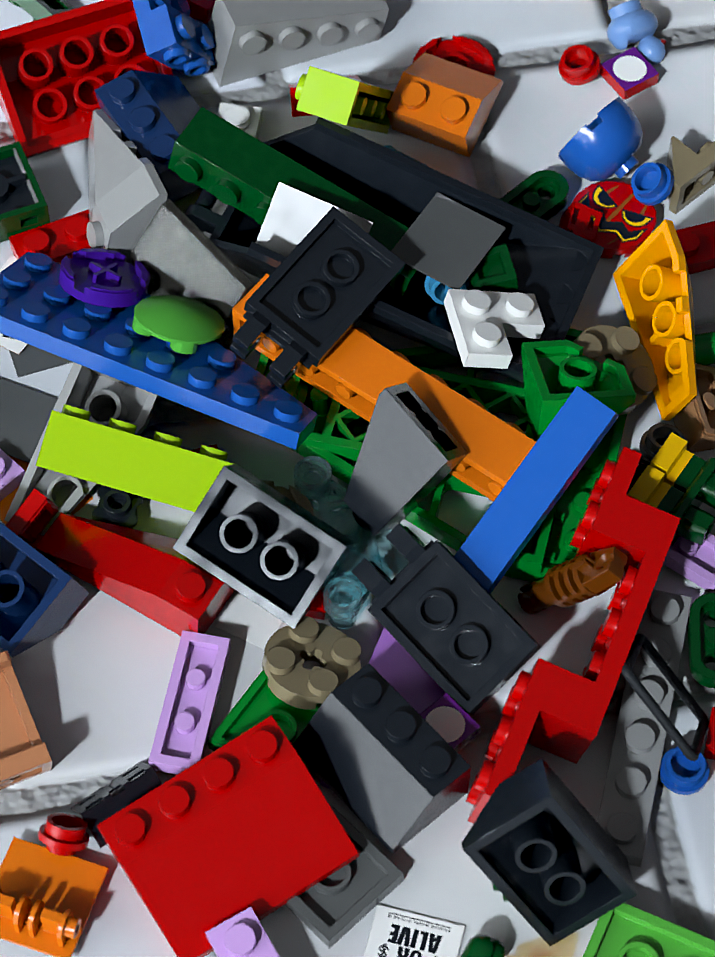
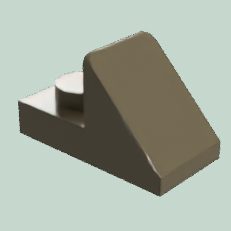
[667,136,715,215]

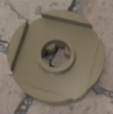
[573,325,657,416]
[262,616,361,710]

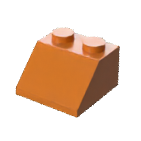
[386,53,503,158]

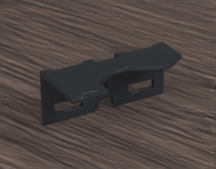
[71,761,162,848]

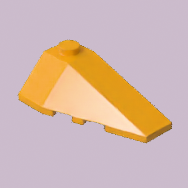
[613,219,697,421]

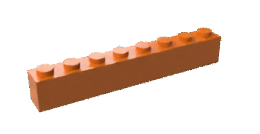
[232,273,536,501]

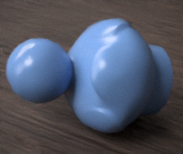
[607,0,667,65]

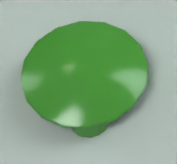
[132,295,225,355]

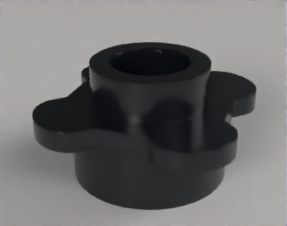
[91,485,144,529]

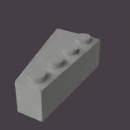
[209,0,390,87]

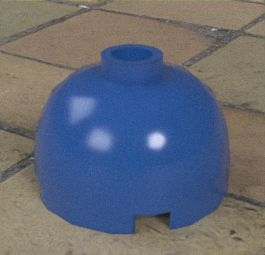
[558,97,643,181]

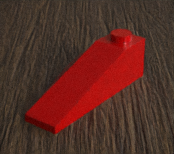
[34,513,235,636]

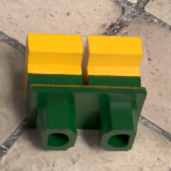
[627,432,715,546]

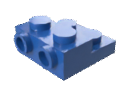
[132,0,216,77]

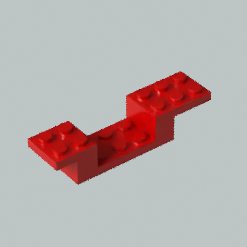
[465,446,681,824]

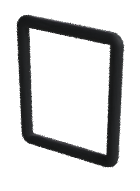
[622,633,709,761]

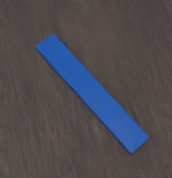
[454,386,619,594]

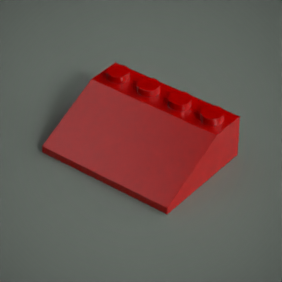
[0,0,173,158]
[96,715,359,957]

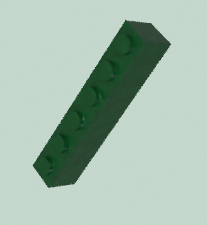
[168,107,421,304]

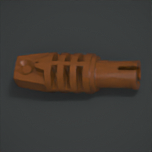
[518,547,628,615]

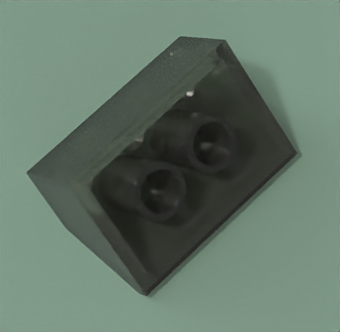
[130,199,254,353]

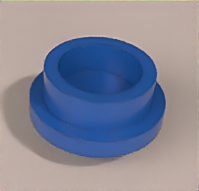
[631,162,674,206]
[659,747,710,795]

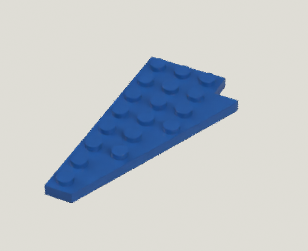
[0,252,318,450]

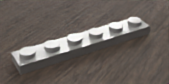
[597,589,692,867]

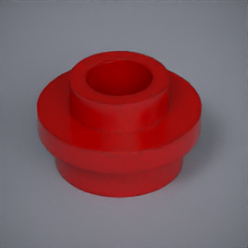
[559,44,601,85]
[38,813,90,856]

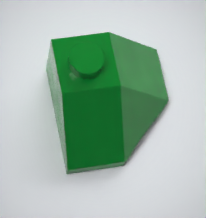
[521,340,636,442]

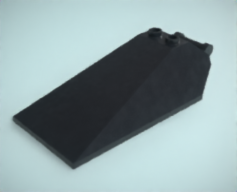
[182,117,604,383]

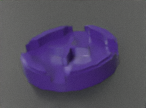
[58,248,150,308]

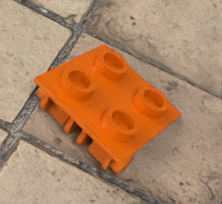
[0,837,109,957]

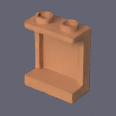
[0,651,52,790]

